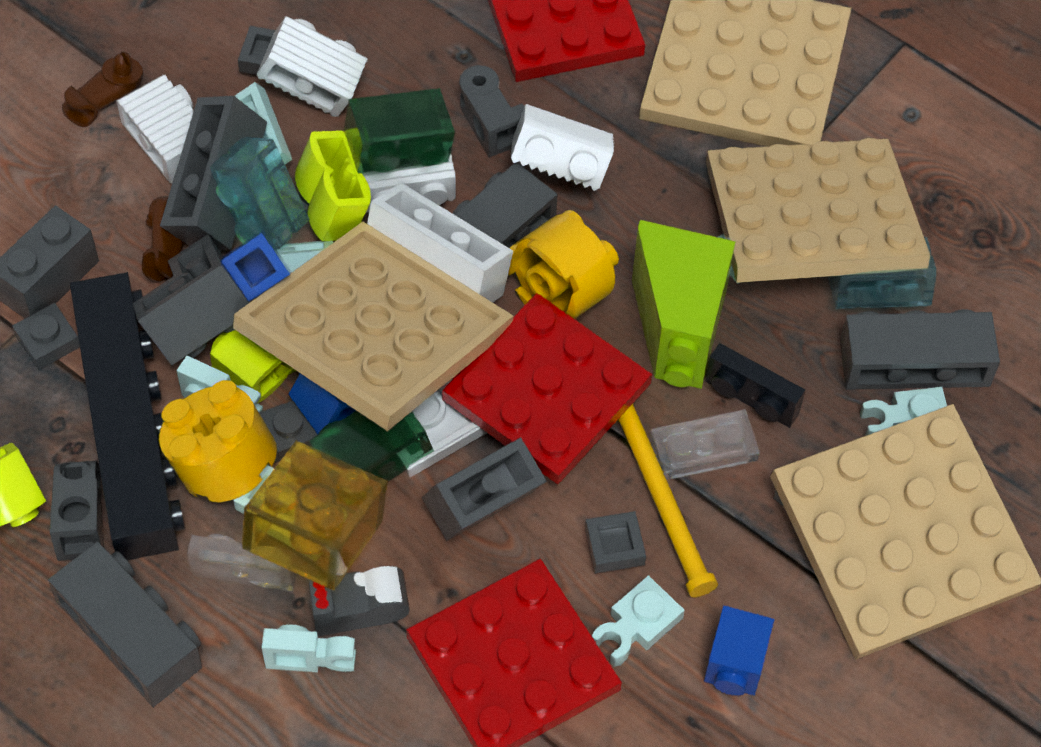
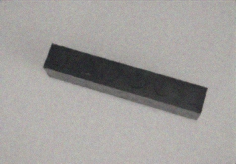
[70,272,185,561]

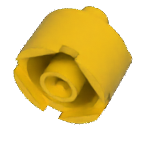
[508,210,619,319]
[159,380,277,502]

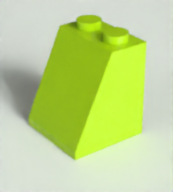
[632,220,736,389]

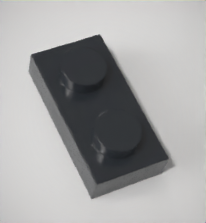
[705,343,806,428]

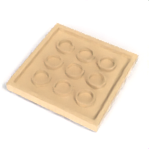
[639,0,851,147]
[706,138,930,283]
[233,222,514,431]
[770,404,1041,660]

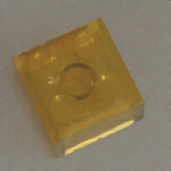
[242,440,388,590]

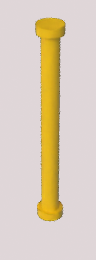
[618,404,718,597]

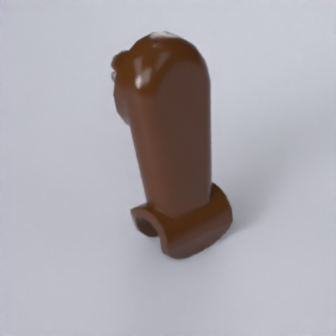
[62,52,143,127]
[142,196,183,282]

